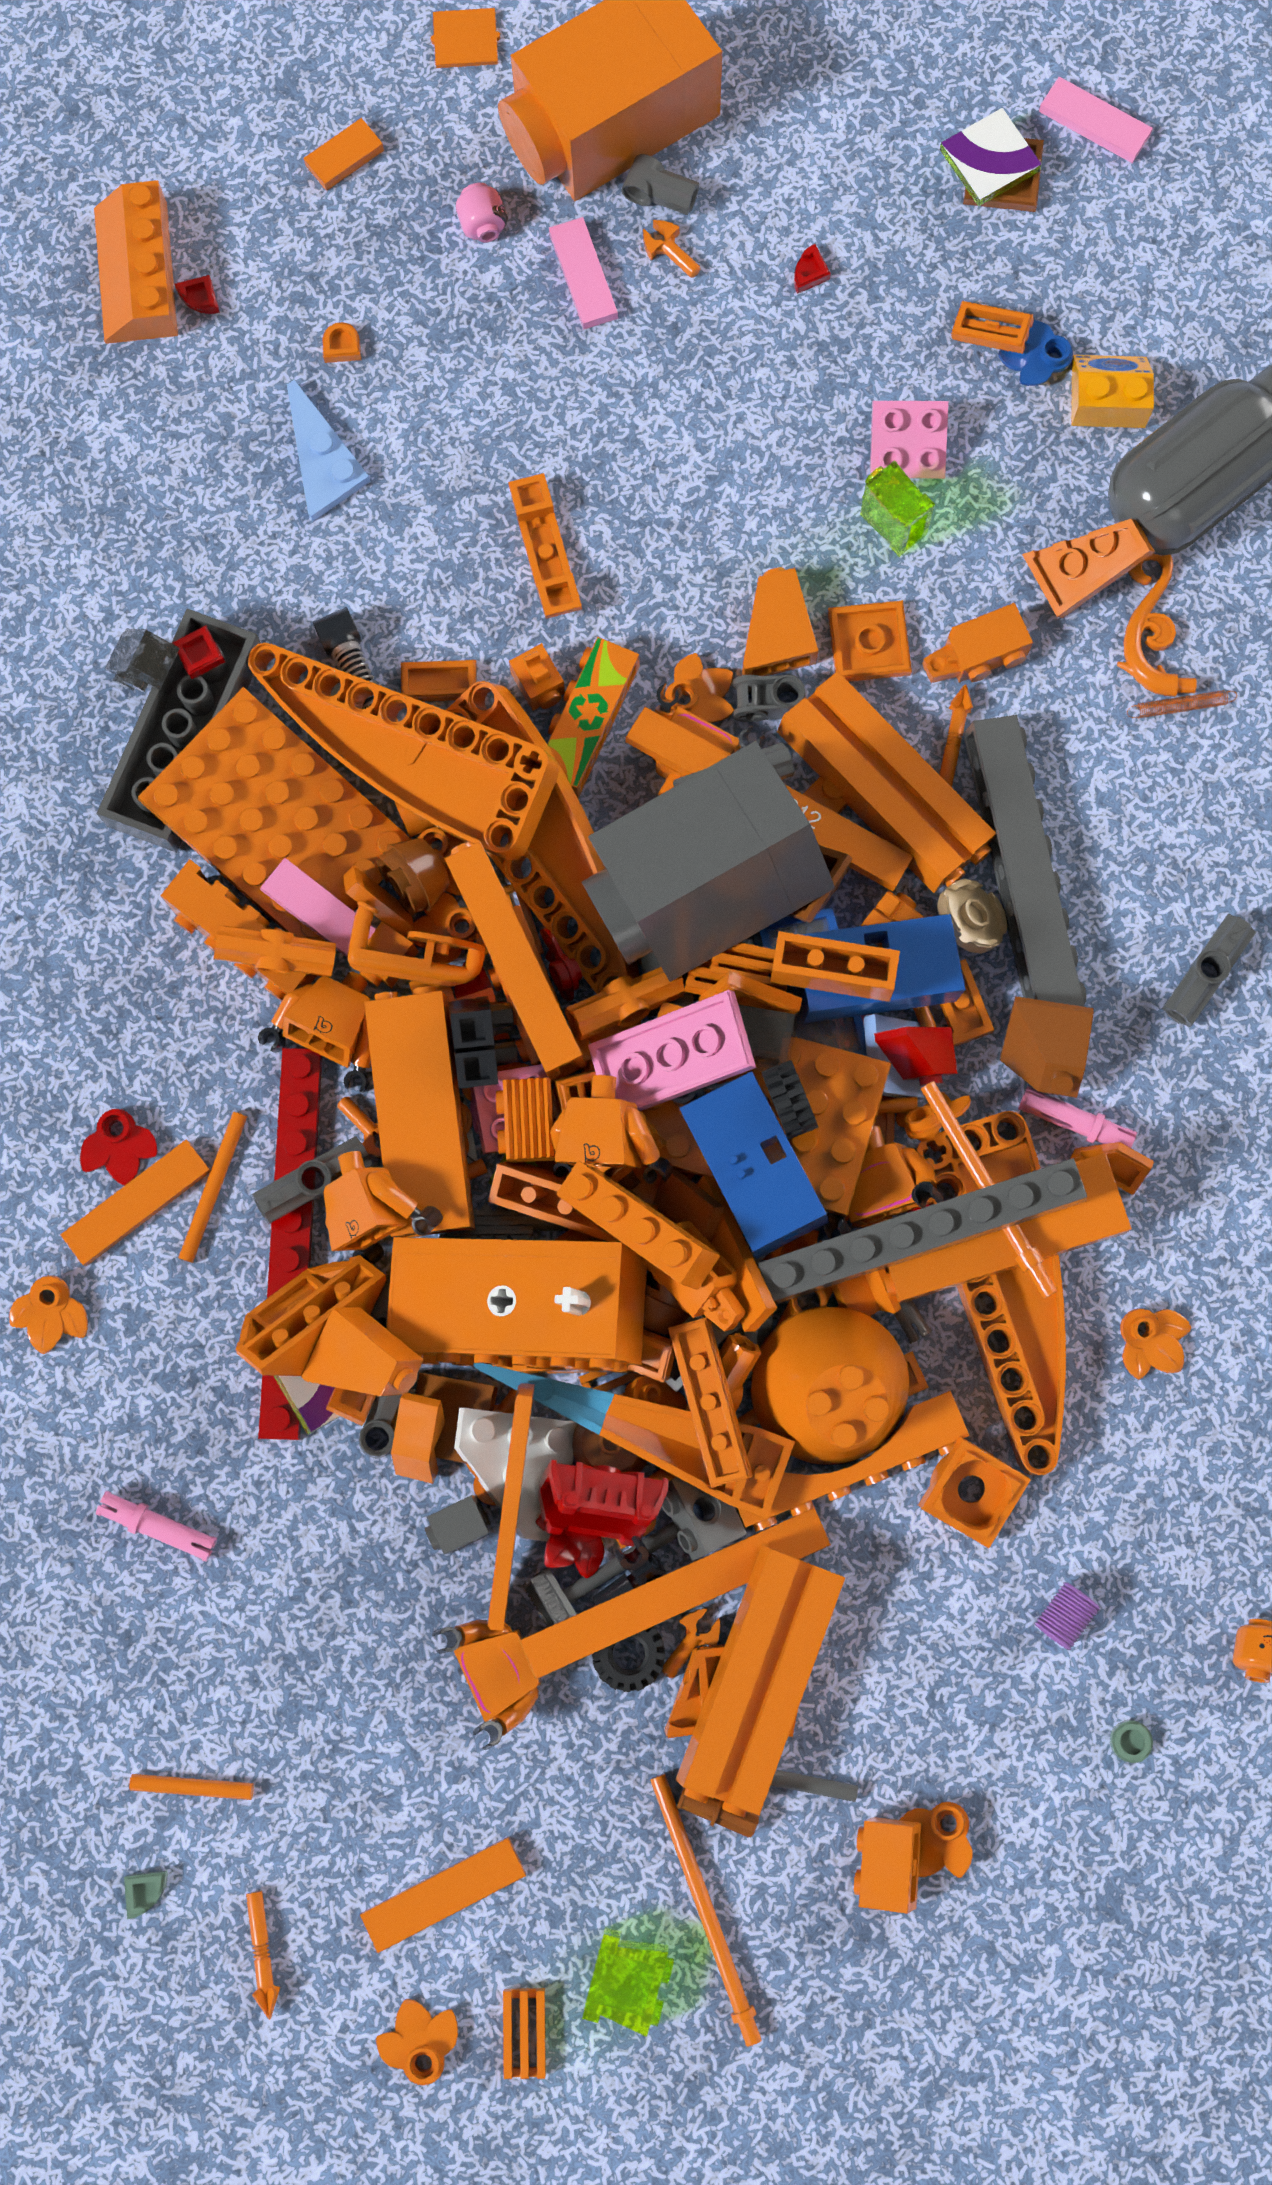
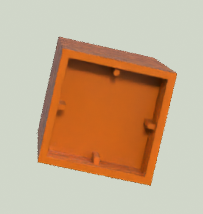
[498,0,722,201]

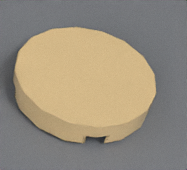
[937,879,1007,954]

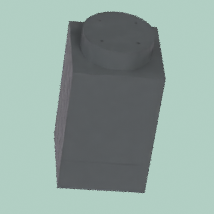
[582,741,835,982]

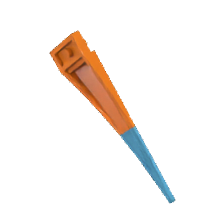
[473,1363,795,1519]

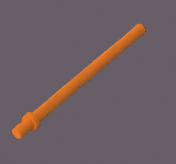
[650,1773,762,2047]

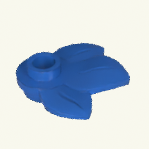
[998,320,1073,386]

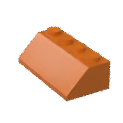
[94,180,178,344]

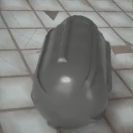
[1108,365,1272,556]

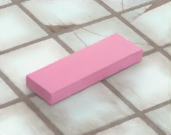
[1039,77,1153,163]
[549,217,618,330]
[260,858,376,958]

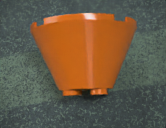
[750,1306,909,1465]

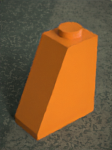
[742,567,819,676]
[301,1307,424,1396]

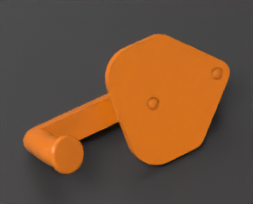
[348,901,486,987]

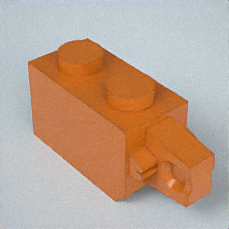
[922,602,1033,683]
[641,1221,746,1332]

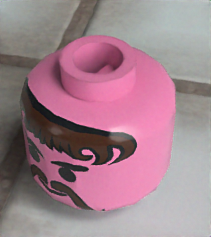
[456,182,508,243]

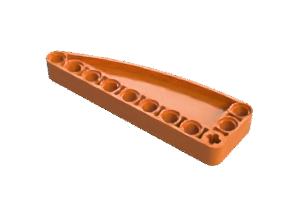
[248,643,559,860]
[429,681,640,994]
[915,1111,1066,1476]

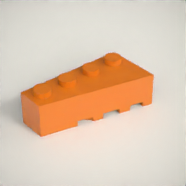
[160,859,317,1001]

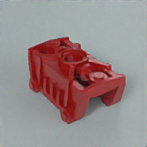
[538,1460,669,1547]

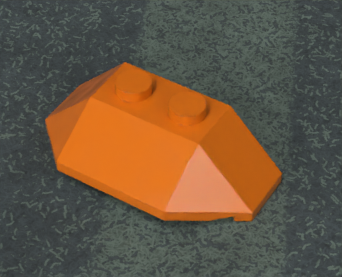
[236,1255,387,1376]

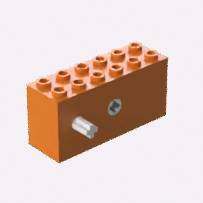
[386,1237,647,1372]

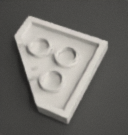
[454,1408,577,1541]

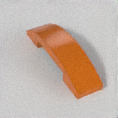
[508,473,582,619]

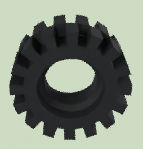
[761,1060,819,1140]
[592,1626,665,1692]

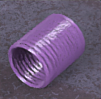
[1035,1582,1100,1650]

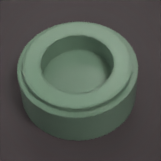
[1110,1720,1153,1763]

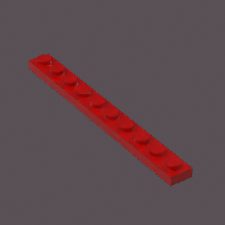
[258,1048,323,1440]

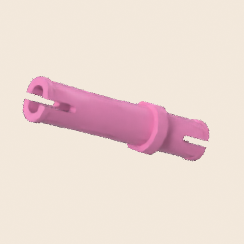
[1018,1086,1137,1148]
[96,1491,217,1562]

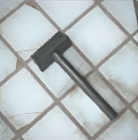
[522,1522,678,1627]

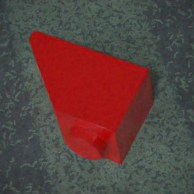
[874,1027,958,1086]

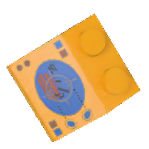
[1071,355,1154,428]

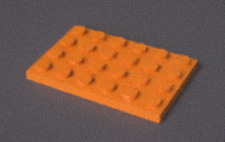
[138,687,412,942]
[640,1002,891,1217]

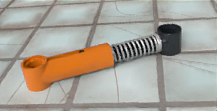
[312,607,435,838]

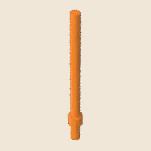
[921,1081,1057,1299]

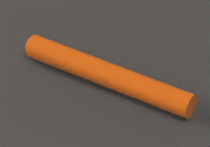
[129,1774,254,1800]

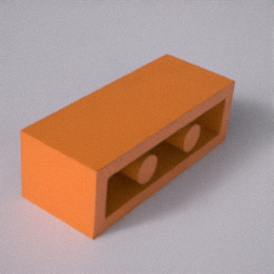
[770,931,900,1002]

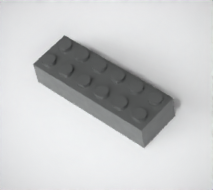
[96,608,261,853]

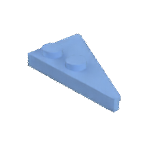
[287,380,371,521]

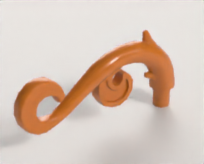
[1117,554,1197,697]

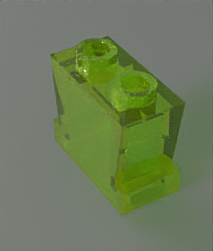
[860,460,935,557]
[582,1927,674,2037]

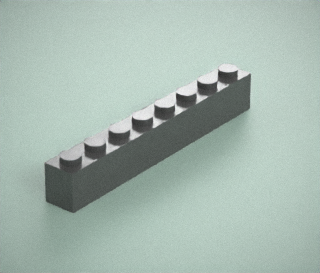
[963,715,1087,1007]
[759,1158,1088,1304]

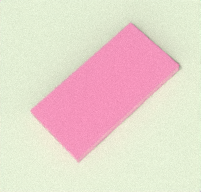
[588,990,756,1111]

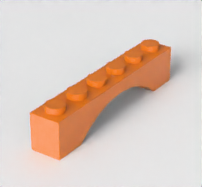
[737,1391,970,1532]

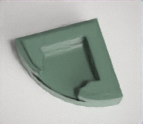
[124,1870,168,1919]

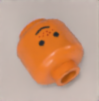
[1233,1619,1272,1683]

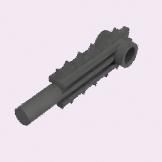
[439,1202,570,1240]

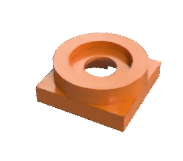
[918,1436,1031,1548]

